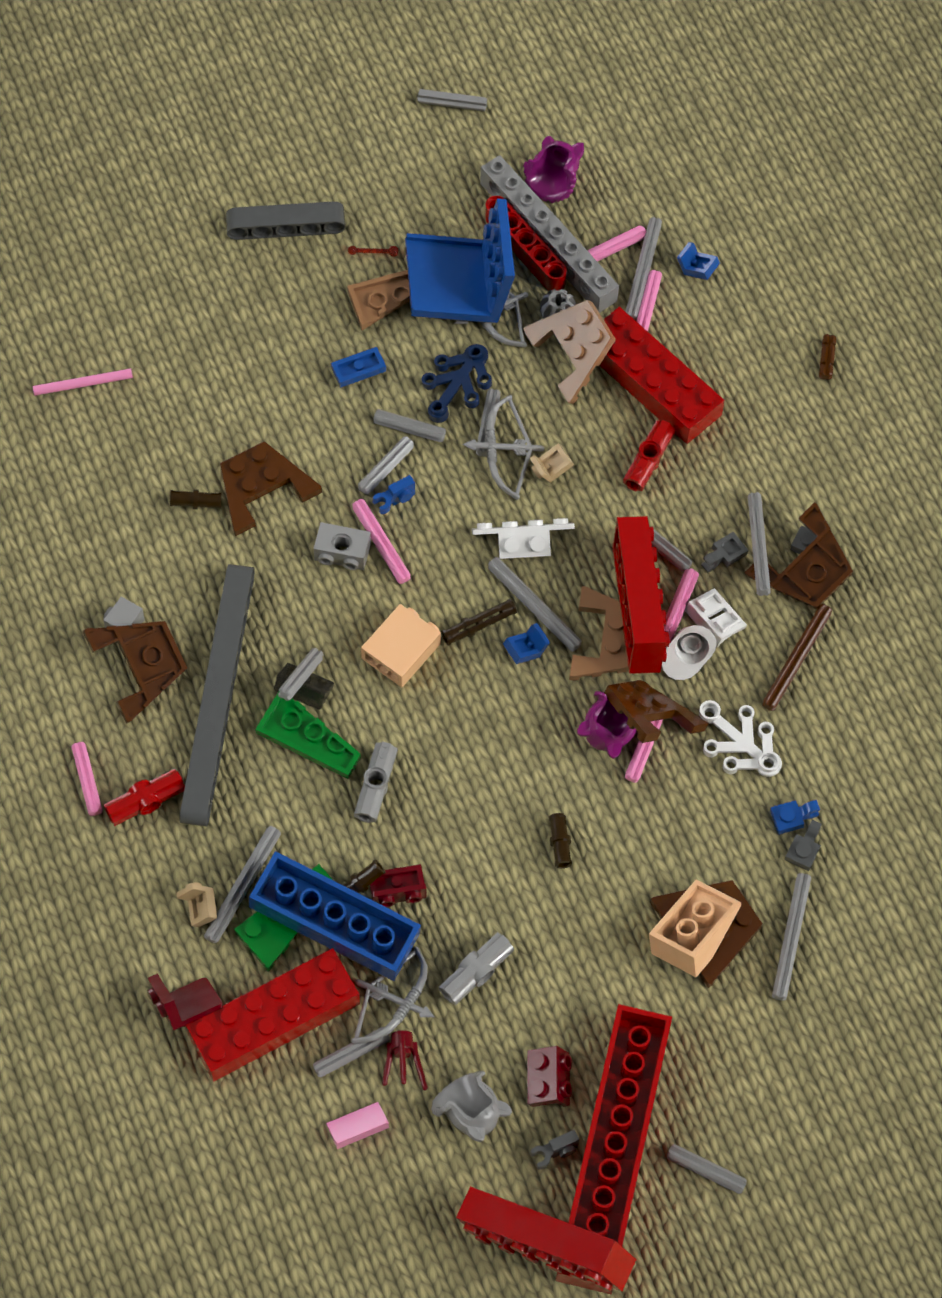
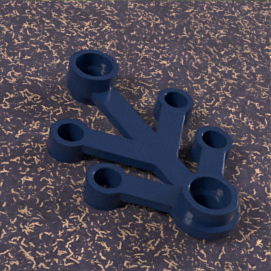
[421,344,492,423]

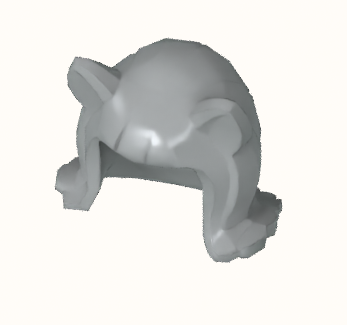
[431,1071,512,1142]

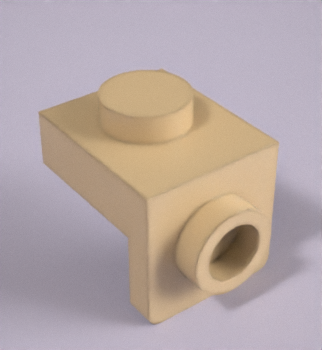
[530,443,574,483]
[176,882,217,928]

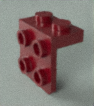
[147,973,223,1030]

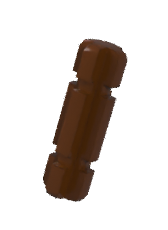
[819,334,836,380]

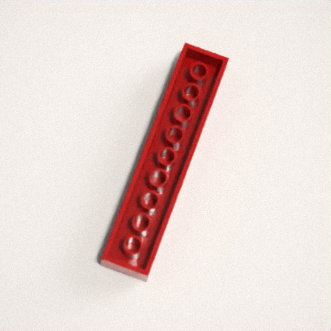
[556,1004,672,1295]

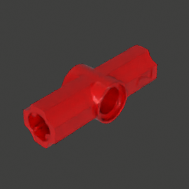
[623,420,675,492]
[103,769,185,826]

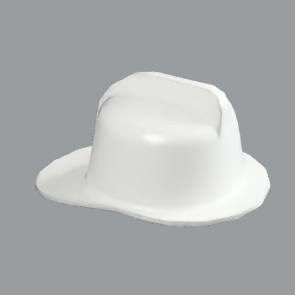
[662,625,716,680]

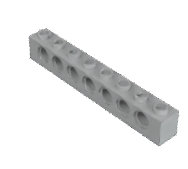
[480,155,619,313]

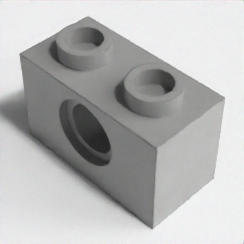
[314,522,371,570]

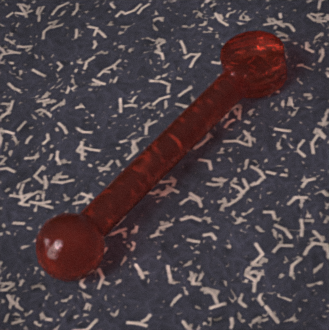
[348,246,399,257]

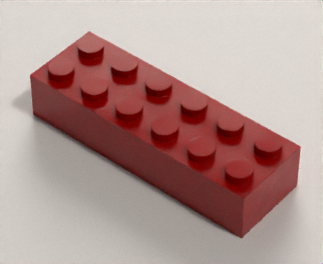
[599,306,725,444]
[612,516,670,674]
[186,948,360,1082]
[456,1186,637,1292]

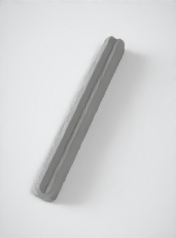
[625,217,662,321]
[748,492,771,596]
[488,557,582,652]
[204,826,281,943]
[772,873,811,1001]

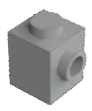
[103,596,145,627]

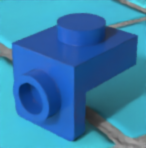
[677,242,720,280]
[503,623,550,664]

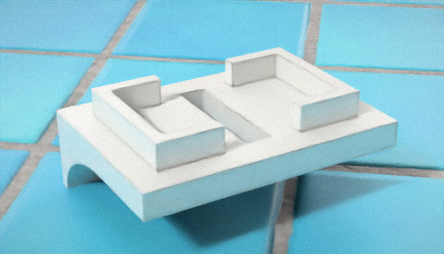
[685,588,747,647]

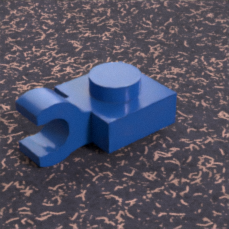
[373,475,415,514]
[770,800,820,835]

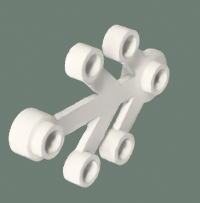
[699,700,782,777]

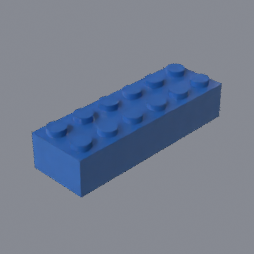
[249,851,421,981]

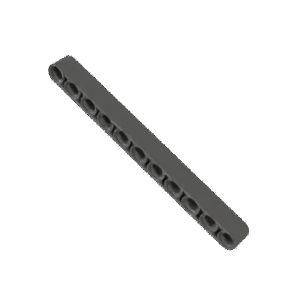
[180,564,255,827]

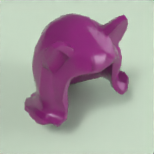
[523,136,584,203]
[577,691,636,759]

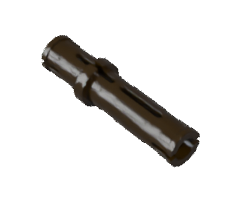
[441,599,517,646]

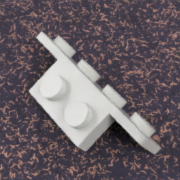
[471,518,575,559]

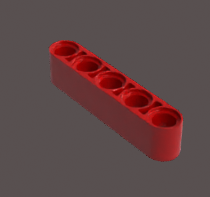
[485,195,567,291]

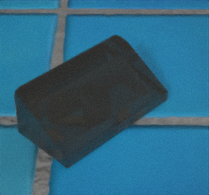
[274,663,334,710]

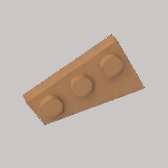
[347,270,410,330]

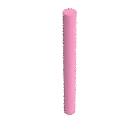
[33,368,133,396]

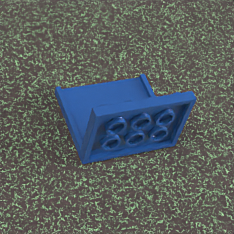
[405,199,515,323]

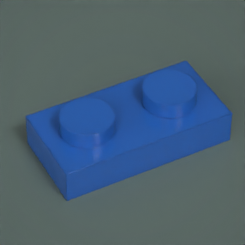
[331,347,386,388]

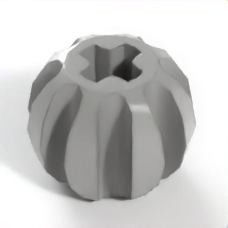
[540,289,576,319]

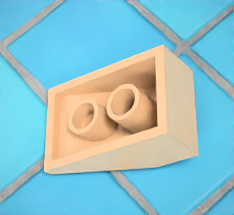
[649,879,741,977]

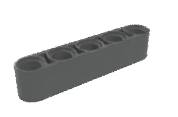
[226,201,345,240]

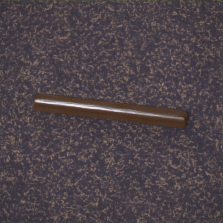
[762,604,832,711]

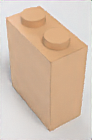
[361,604,441,688]

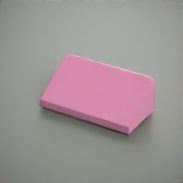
[326,1102,389,1149]

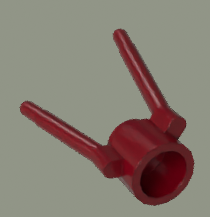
[382,1030,428,1091]

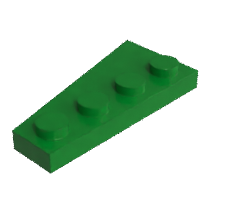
[255,691,361,779]
[234,864,334,972]

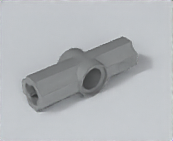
[354,741,398,823]
[439,932,514,1005]

